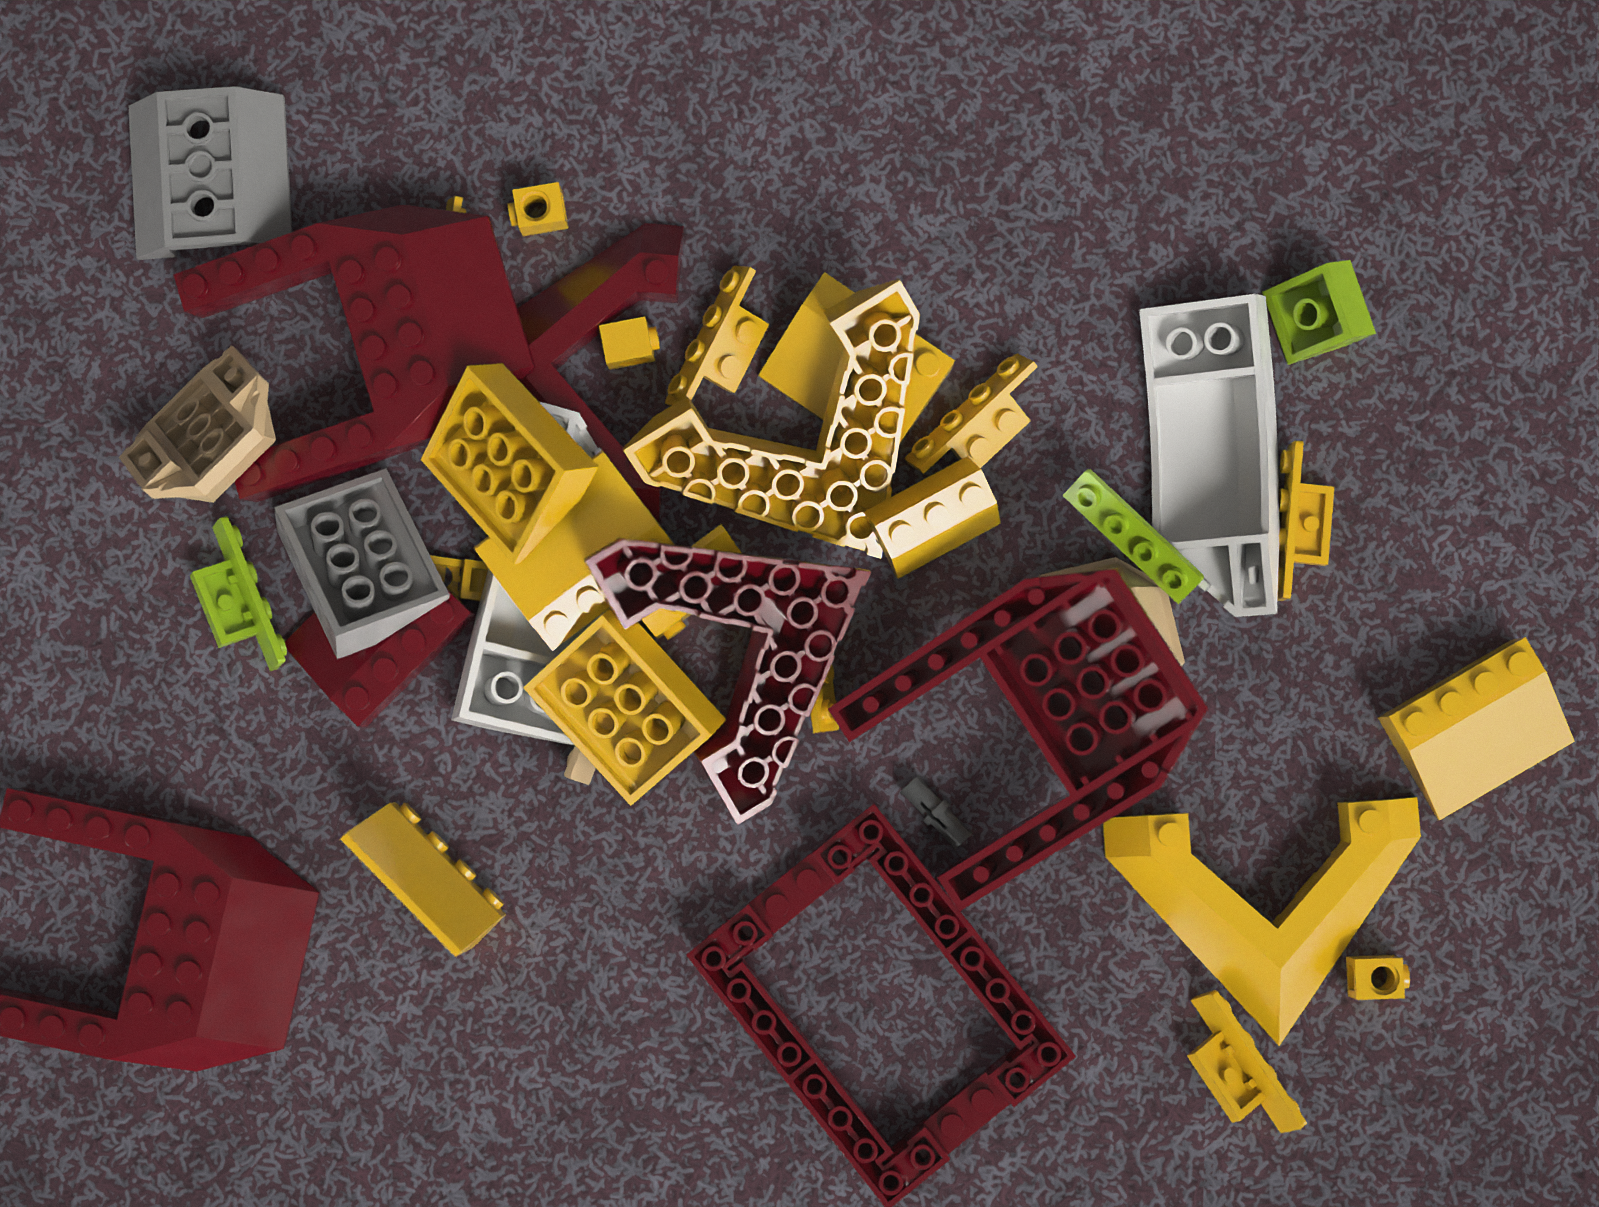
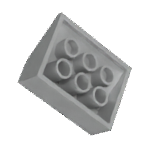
[274,468,449,659]

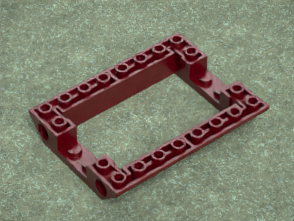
[686,803,1076,1207]

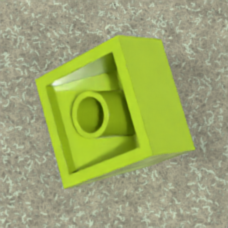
[1263,260,1376,365]

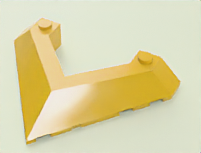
[623,279,920,559]
[1103,797,1421,1046]

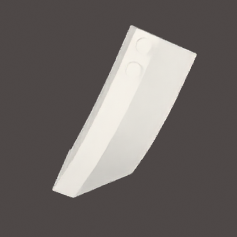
[1139,294,1280,617]
[451,402,607,745]

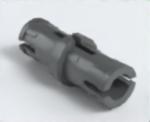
[900,775,973,850]

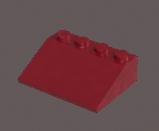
[285,582,476,727]

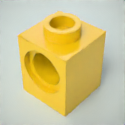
[508,182,569,236]
[599,317,660,370]
[1346,955,1410,1000]

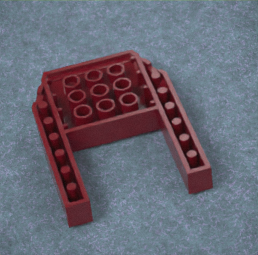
[173,205,535,502]
[828,568,1209,911]
[0,788,320,1072]

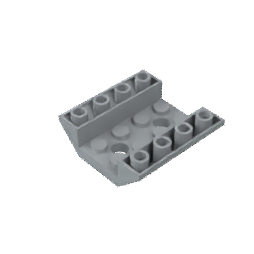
[128,86,292,260]

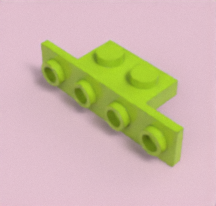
[1063,469,1204,604]
[190,516,287,672]

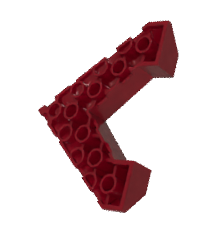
[518,223,684,524]
[584,538,871,825]

